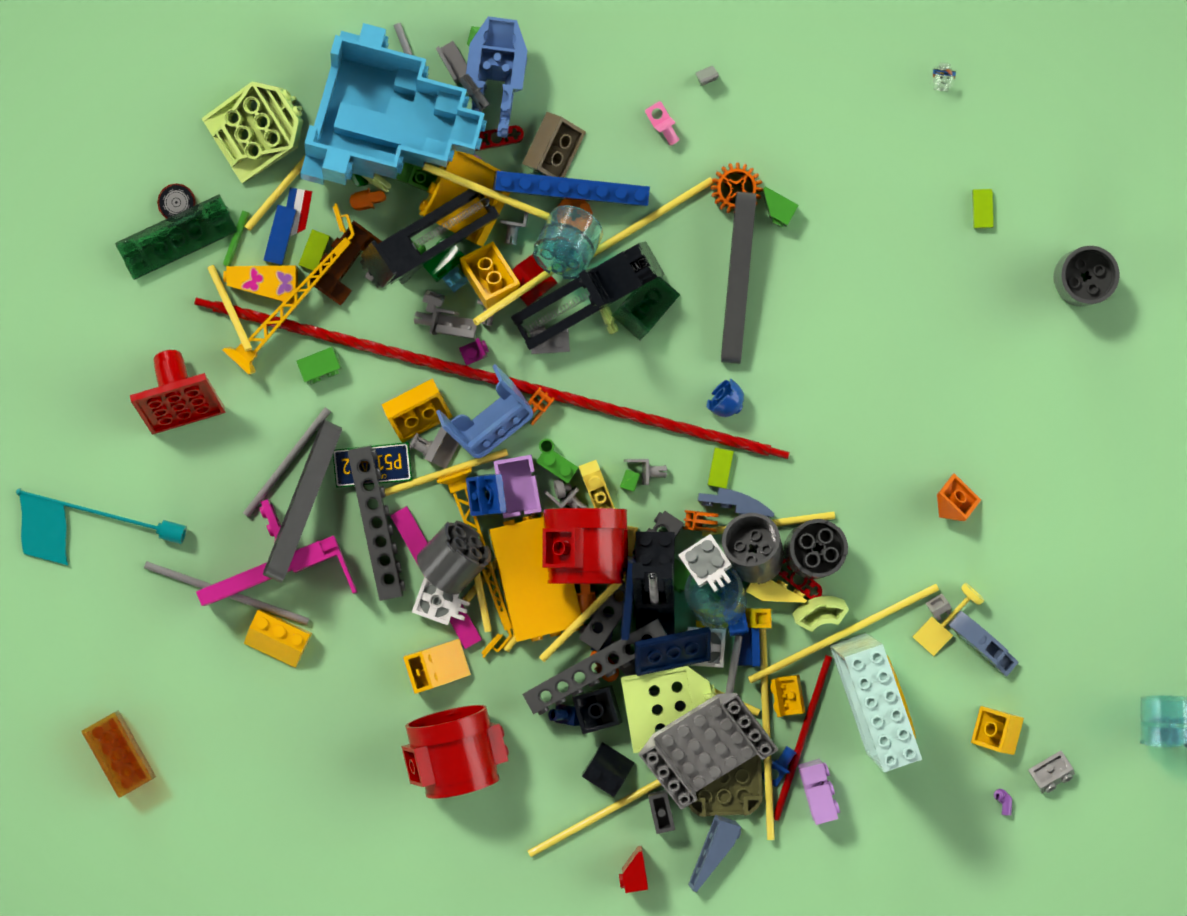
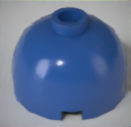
[706,379,744,417]

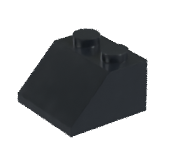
[572,685,622,734]
[582,742,635,797]

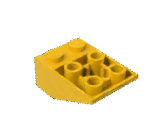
[403,639,471,694]

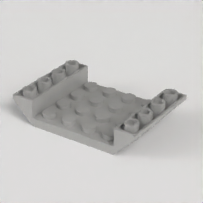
[639,693,778,810]

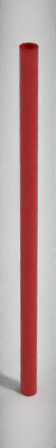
[774,655,833,821]

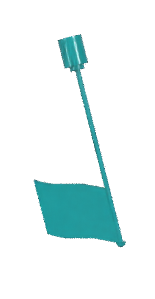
[16,488,187,565]

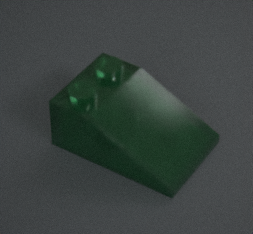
[612,277,680,340]

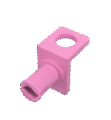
[645,101,680,146]

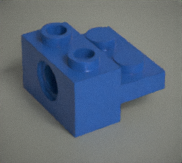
[466,474,507,516]

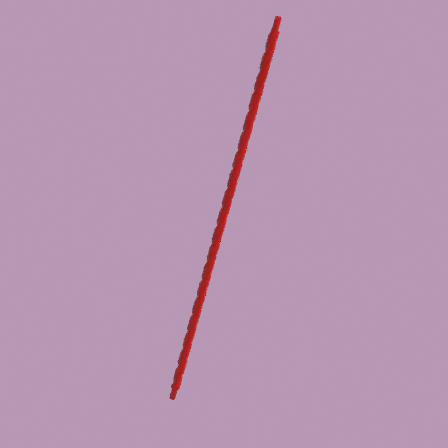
[194,297,790,459]

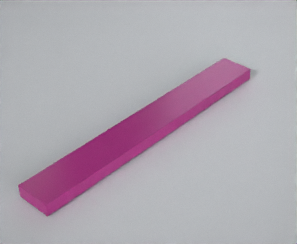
[390,506,482,649]

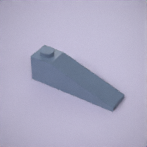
[688,815,741,892]

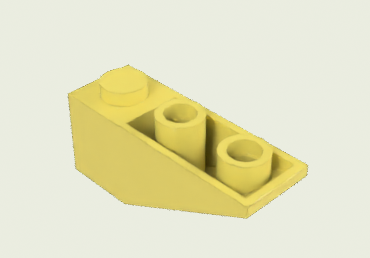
[578,460,615,509]
[744,579,807,603]

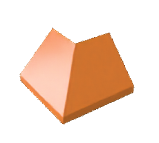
[937,473,981,521]

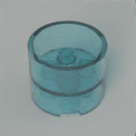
[533,205,603,280]
[685,567,747,629]
[1140,695,1187,747]

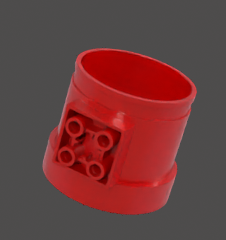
[542,508,628,584]
[401,705,509,799]

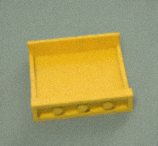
[419,150,510,247]

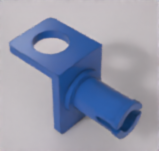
[762,746,797,787]

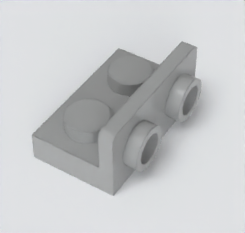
[435,314,477,339]
[530,326,570,354]
[1028,751,1075,793]

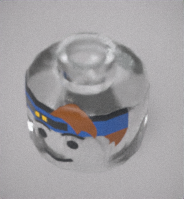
[930,62,956,91]

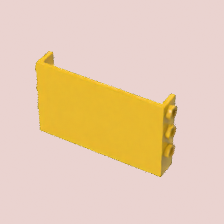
[489,512,584,642]

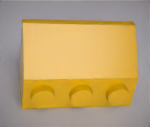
[459,242,520,310]
[381,378,453,443]
[244,609,312,668]

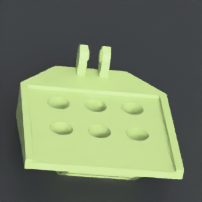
[201,82,303,184]
[621,665,716,753]

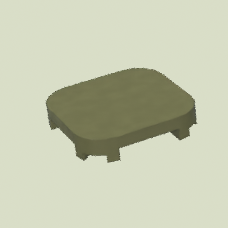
[688,754,763,817]

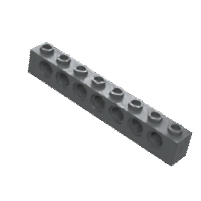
[347,445,406,601]
[579,511,685,651]
[522,619,667,715]

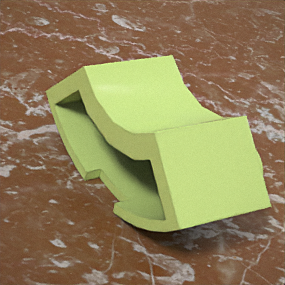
[792,596,849,632]

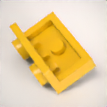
[770,675,805,717]

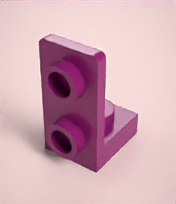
[459,338,489,366]

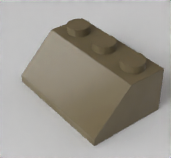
[522,112,586,178]

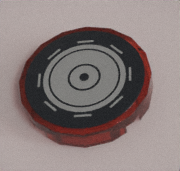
[157,183,196,222]

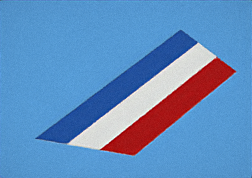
[286,187,312,236]

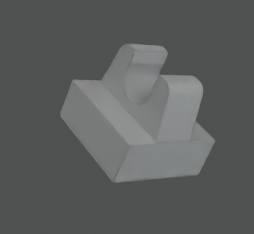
[422,290,445,313]
[926,594,951,620]

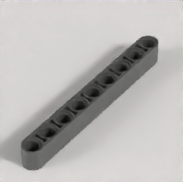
[721,192,756,364]
[263,420,342,583]

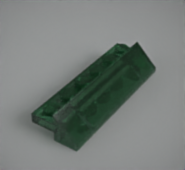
[115,194,238,280]

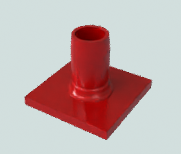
[130,350,226,435]

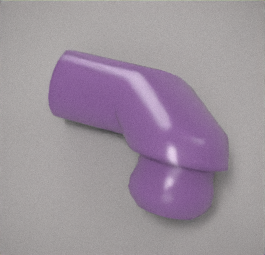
[994,789,1012,815]

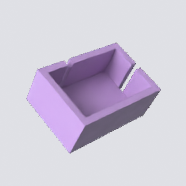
[493,455,542,518]
[798,759,840,825]

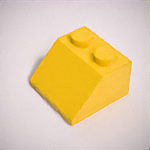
[971,706,1024,755]

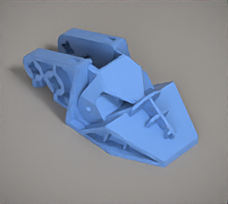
[466,16,528,138]

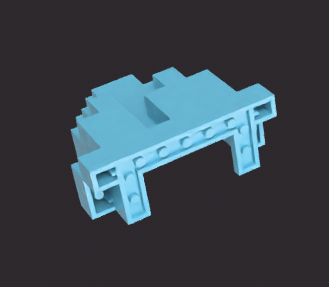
[300,23,487,185]

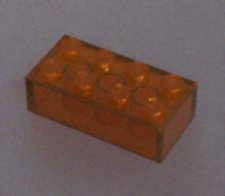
[81,710,156,798]

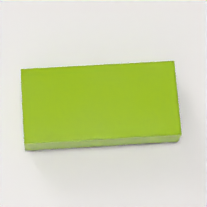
[972,189,994,228]
[298,229,331,270]
[707,447,734,488]

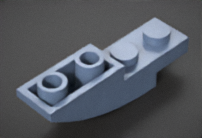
[697,488,774,518]
[948,611,1019,677]

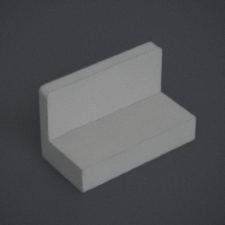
[436,41,467,84]
[424,426,459,469]

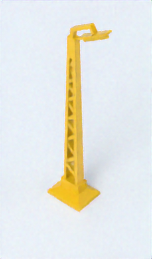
[222,203,355,375]
[437,468,512,658]

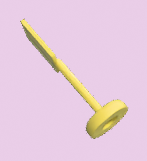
[912,583,985,656]

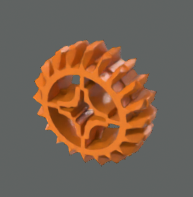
[711,163,763,214]

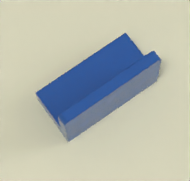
[738,628,760,666]

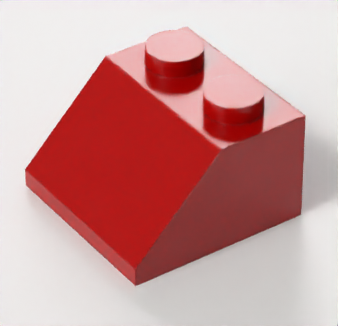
[512,254,557,307]
[619,846,648,893]

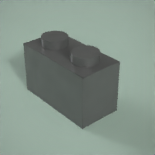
[648,790,675,834]

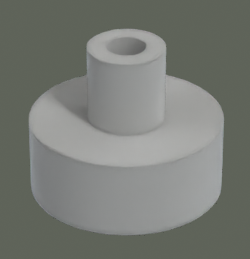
[554,479,572,499]

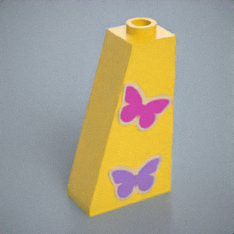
[223,265,298,304]

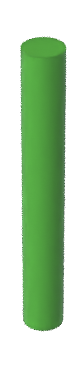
[223,210,249,266]

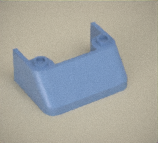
[436,364,533,458]

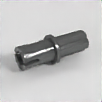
[459,74,490,111]

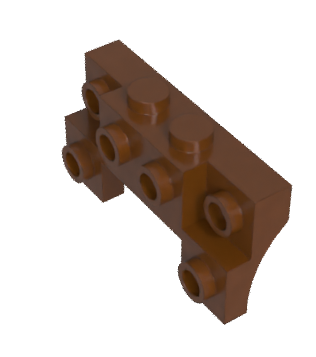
[311,220,382,306]

